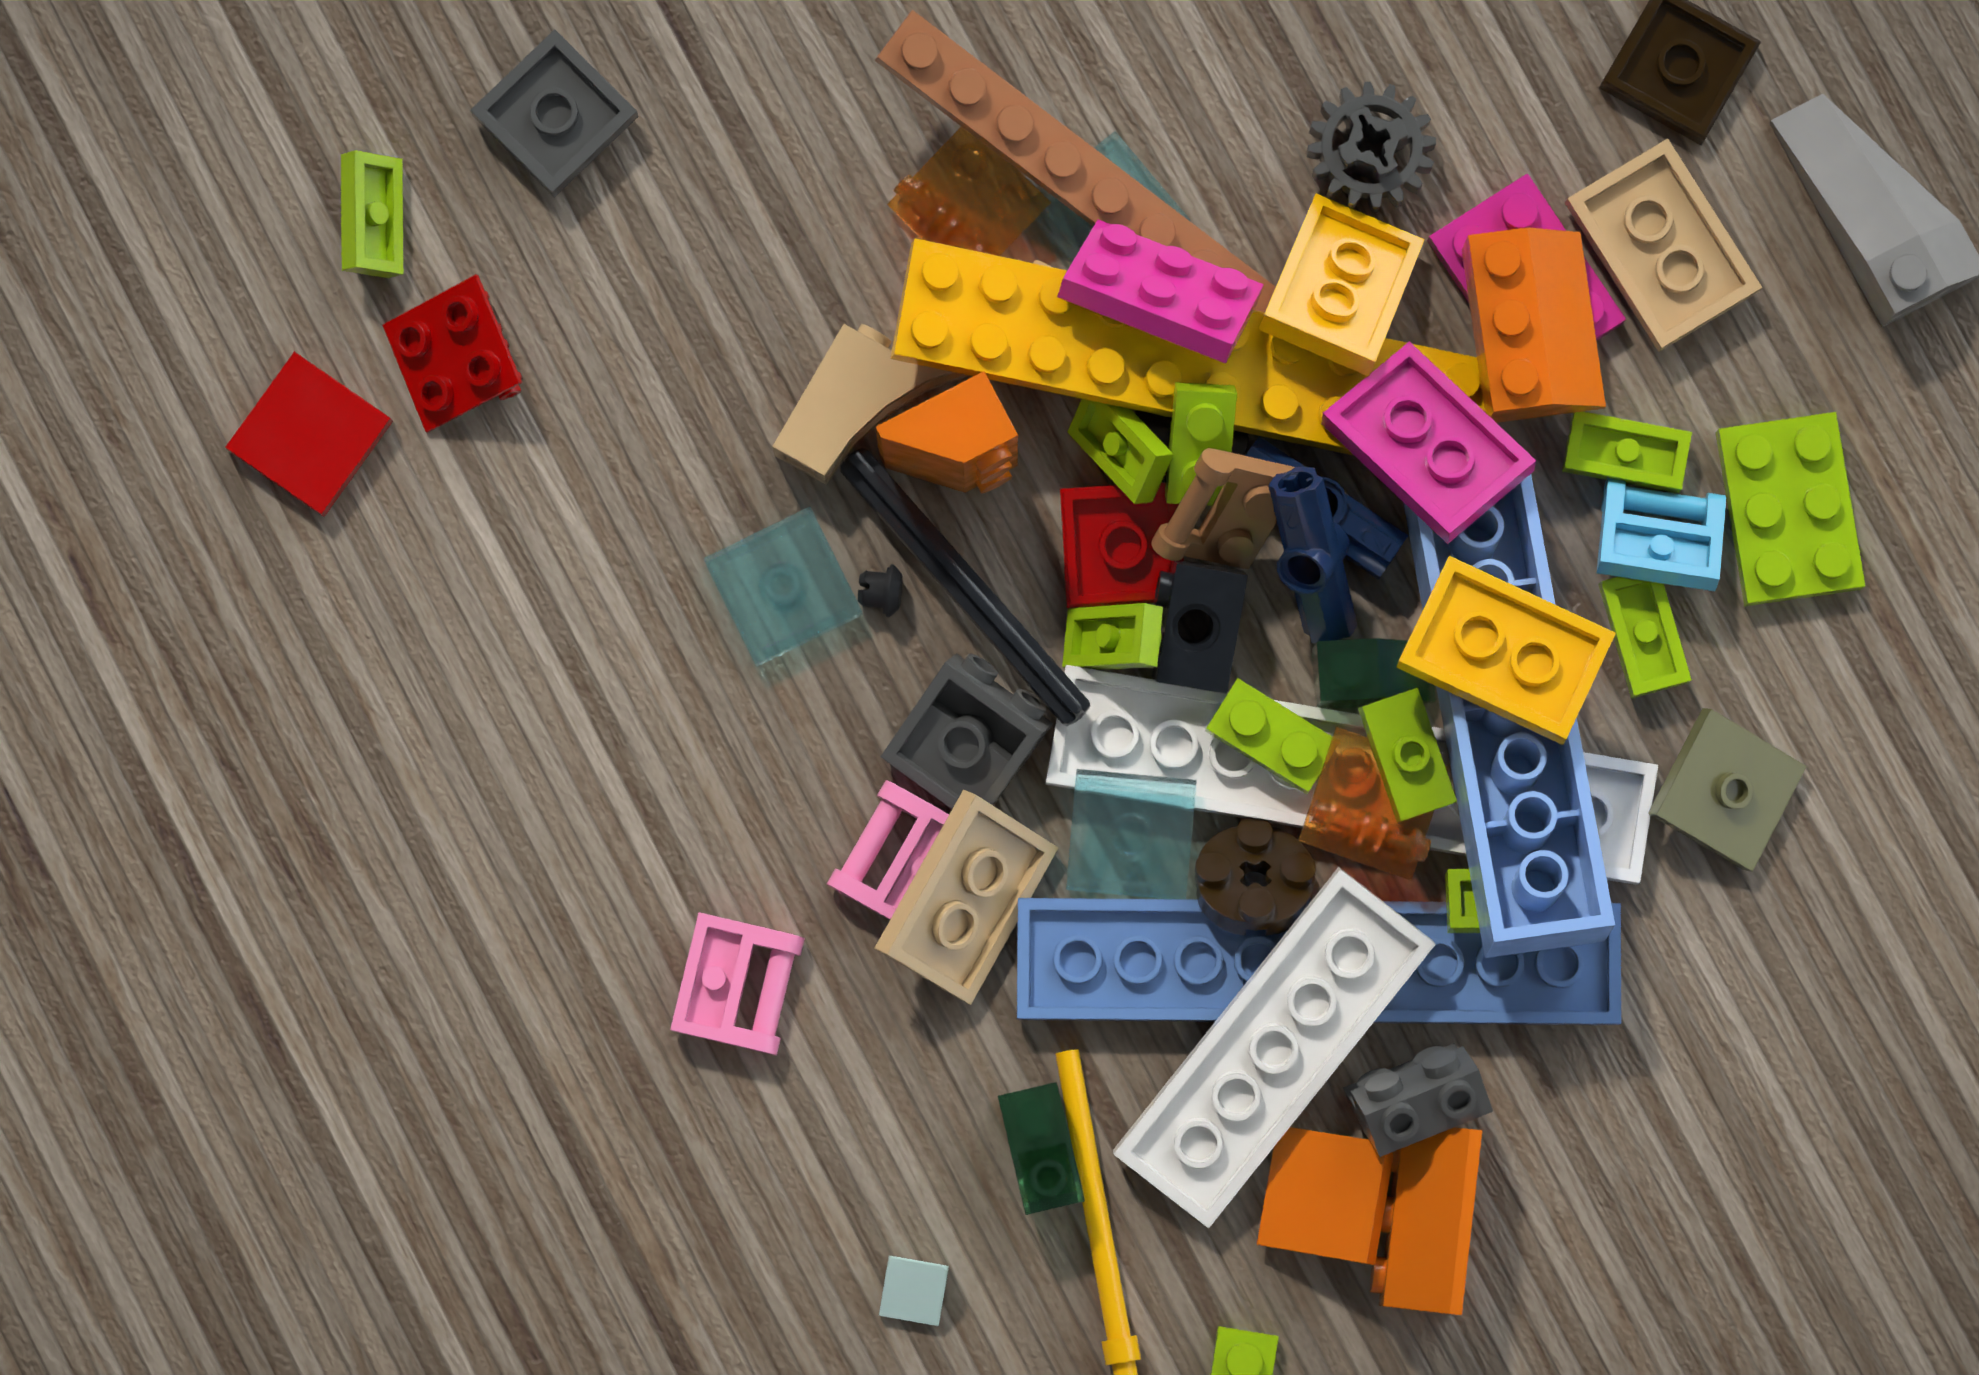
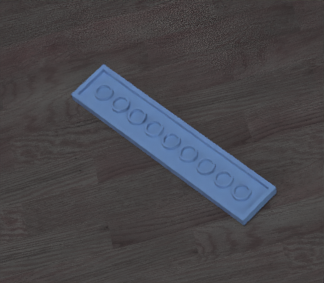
[1017,898,1621,1025]

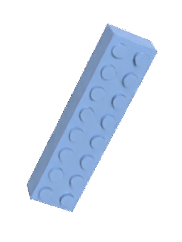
[1403,474,1615,958]

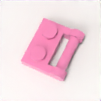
[826,780,949,920]
[670,912,805,1056]

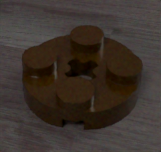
[1194,818,1316,936]

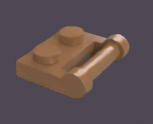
[1152,448,1295,570]

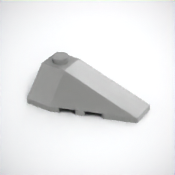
[1770,94,1979,328]

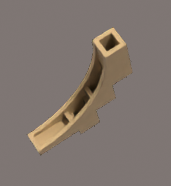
[772,259,1051,485]

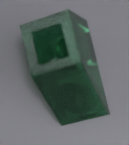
[997,1082,1085,1215]

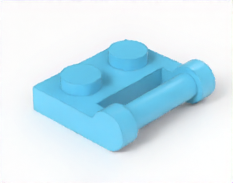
[1596,478,1726,591]

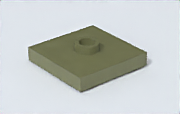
[1648,708,1807,872]

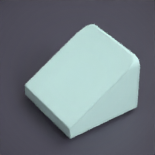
[879,1256,949,1326]

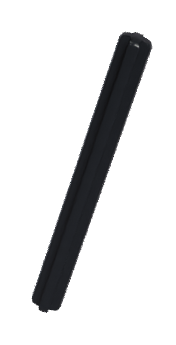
[840,448,1091,726]

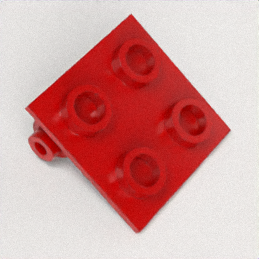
[382,274,523,432]

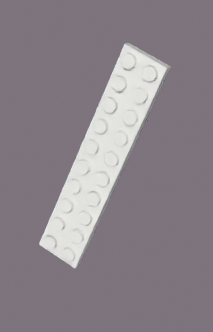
[1046,665,1658,885]

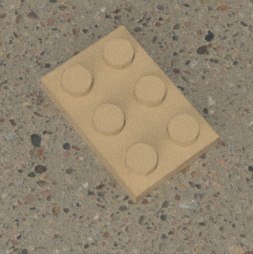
[1565,138,1762,352]
[875,790,1058,1005]

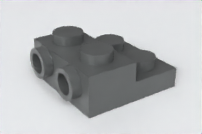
[880,653,1053,809]
[1343,1043,1493,1157]

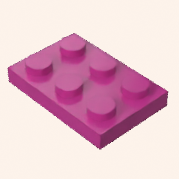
[1427,173,1626,341]
[1057,219,1264,363]
[1321,341,1536,544]

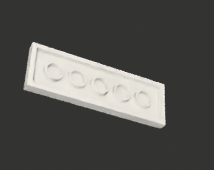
[1113,867,1436,1228]

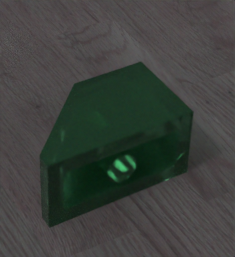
[1312,638,1436,709]

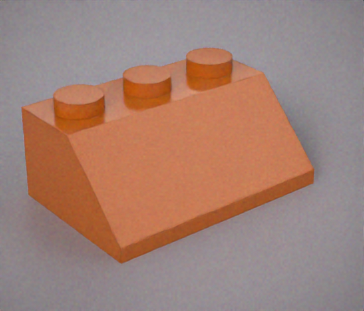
[1462,227,1606,423]
[876,371,1018,494]
[1370,1127,1482,1315]

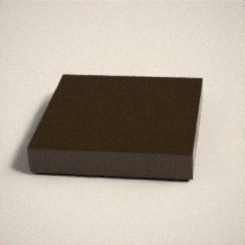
[1599,0,1762,145]

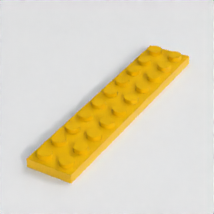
[890,238,1484,455]

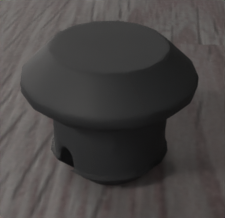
[857,564,903,617]

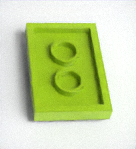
[1715,412,1865,607]

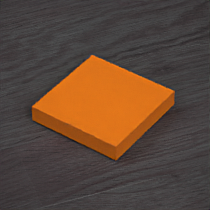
[1257,1127,1394,1265]

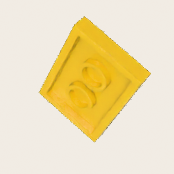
[1258,193,1425,376]
[1396,556,1616,745]

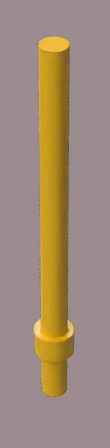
[1055,1049,1141,1375]

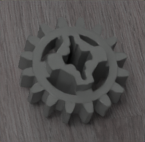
[1306,81,1436,213]

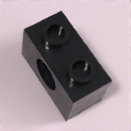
[1152,560,1248,694]

